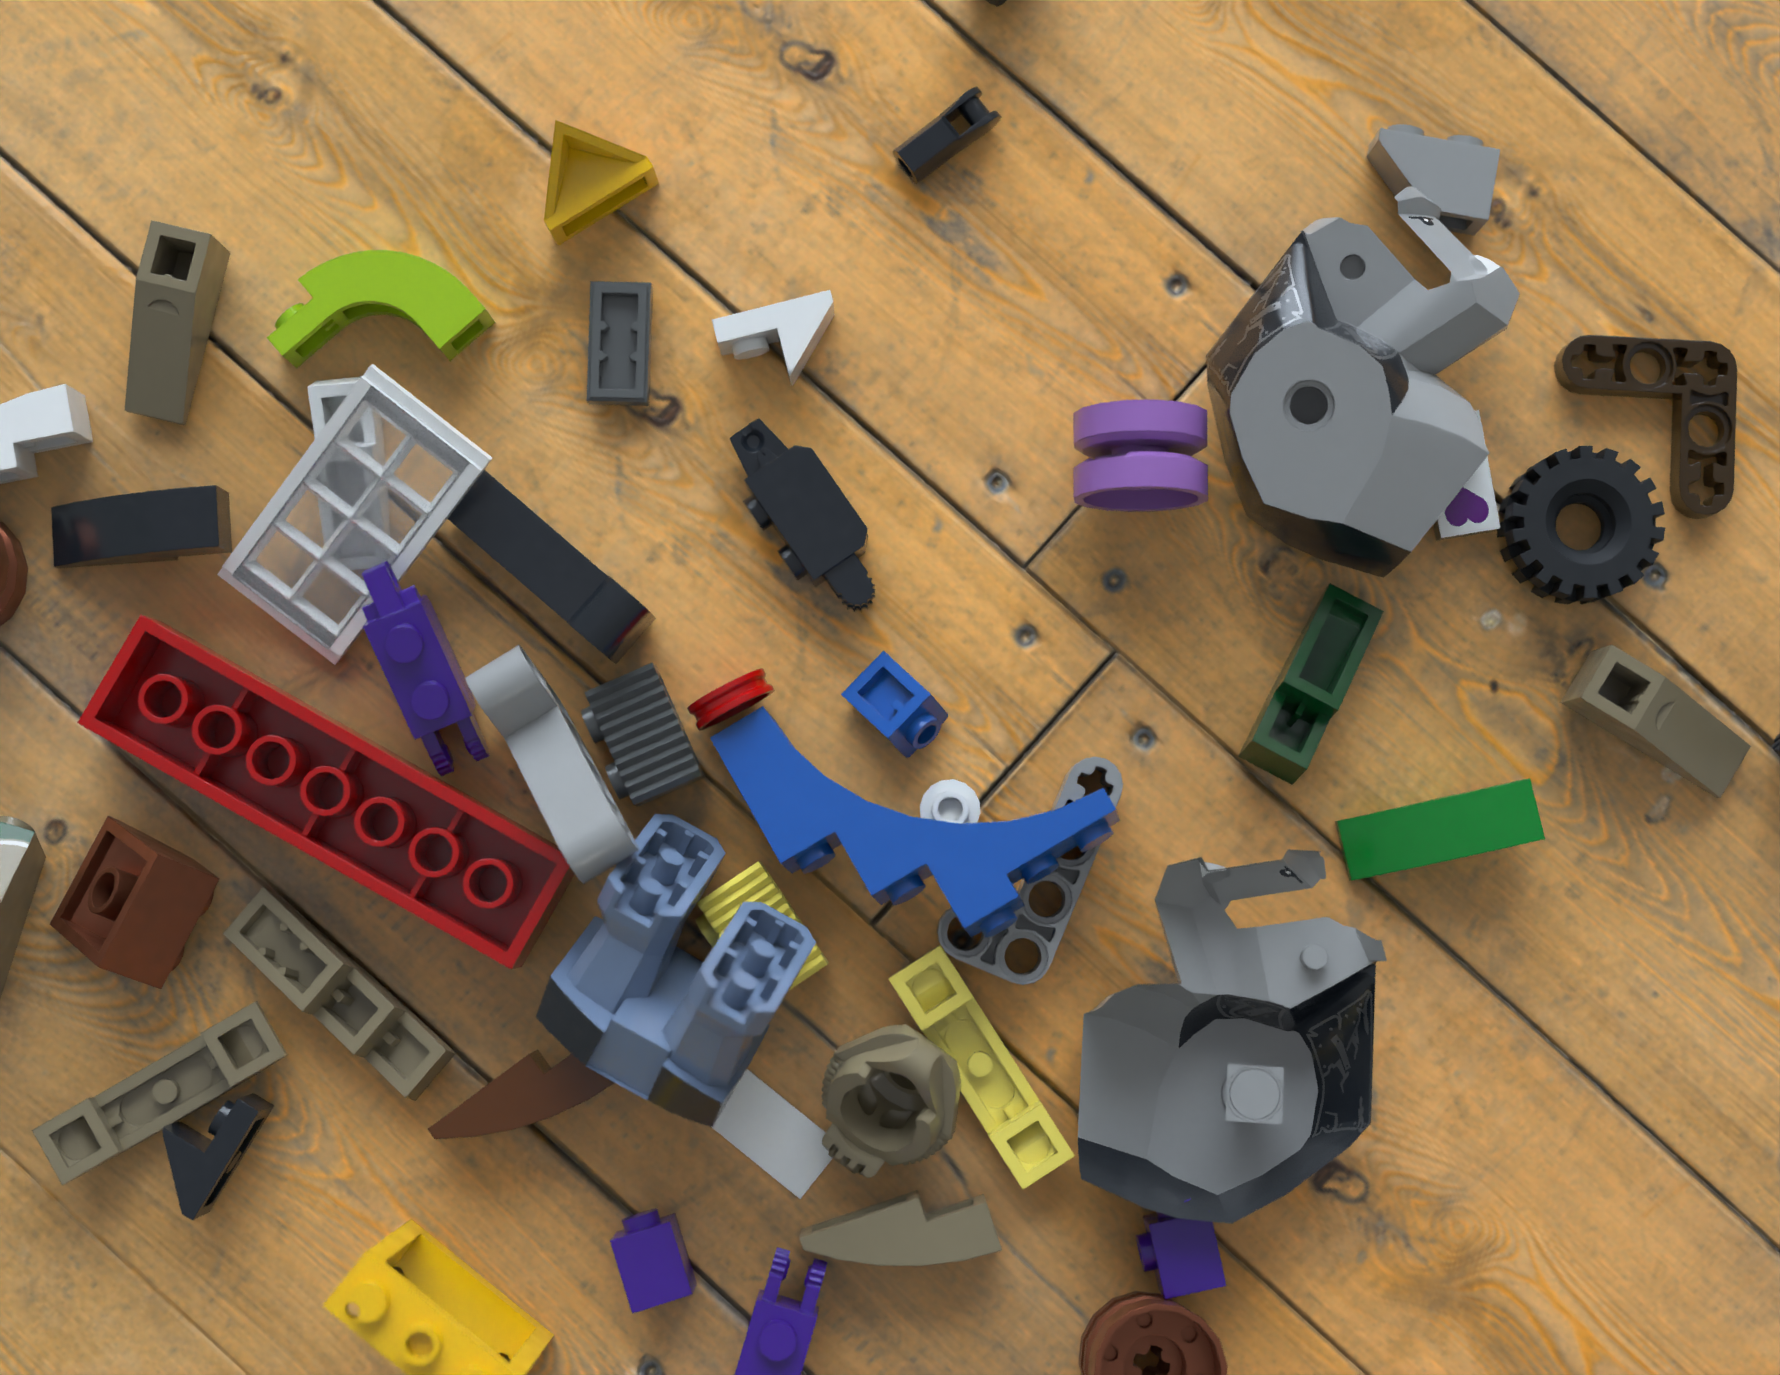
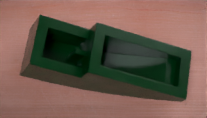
[1238,583,1384,785]

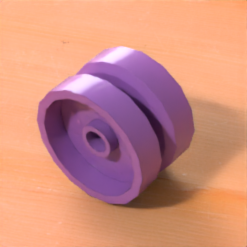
[1073,399,1208,512]

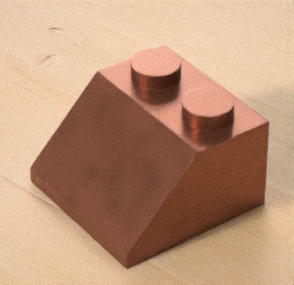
[50,816,220,989]

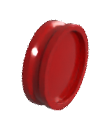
[687,668,775,731]

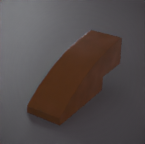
[428,1050,615,1139]

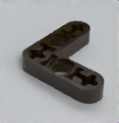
[1554,335,1737,519]

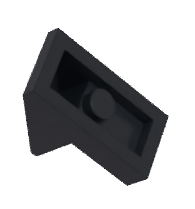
[162,1093,274,1221]

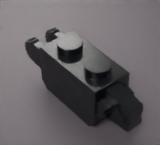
[730,418,875,612]

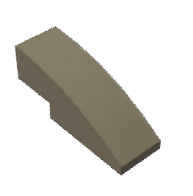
[799,1190,1002,1266]

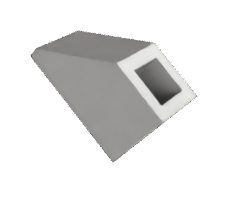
[1367,124,1500,235]

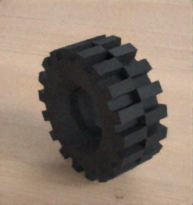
[1497,446,1665,605]

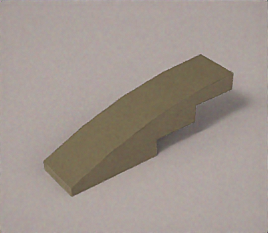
[223,887,456,1101]

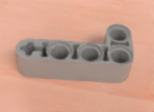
[465,645,639,884]
[937,757,1123,985]

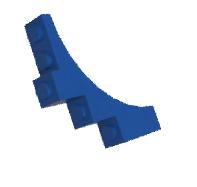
[710,706,1120,938]

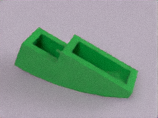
[1335,778,1545,881]

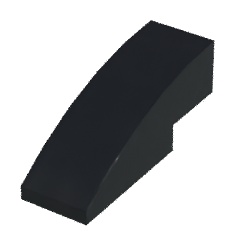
[51,485,232,568]

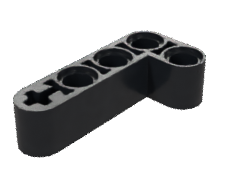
[448,470,656,664]

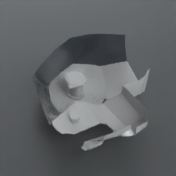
[1206,187,1520,578]
[1078,849,1387,1224]

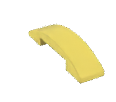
[888,945,1075,1190]

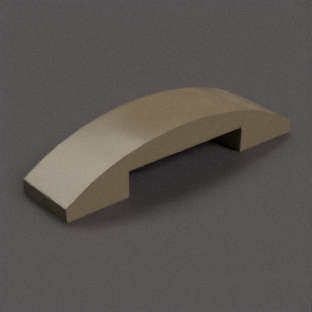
[32,1001,288,1185]

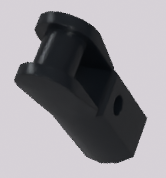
[893,87,1001,185]

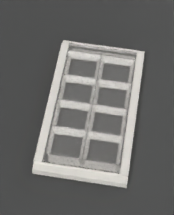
[217,364,492,665]

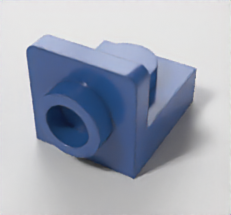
[841,650,948,758]

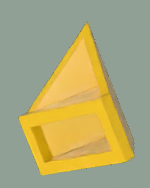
[544,120,659,246]

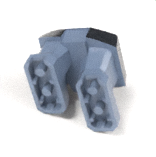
[536,814,816,1127]

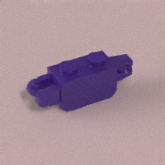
[362,561,490,776]
[735,1247,828,1375]

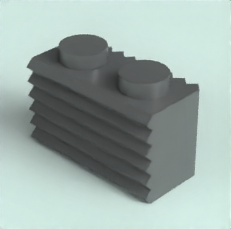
[581,662,705,807]

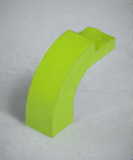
[267,250,495,368]

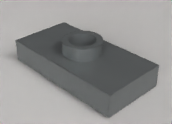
[586,281,653,406]

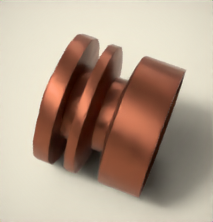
[1078,1291,1228,1375]

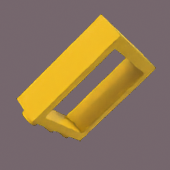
[322,1219,554,1375]

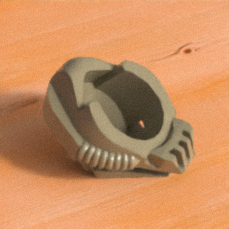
[821,1024,961,1178]

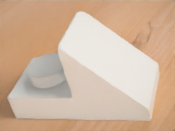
[712,290,834,386]

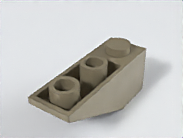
[125,220,230,426]
[1560,645,1751,798]

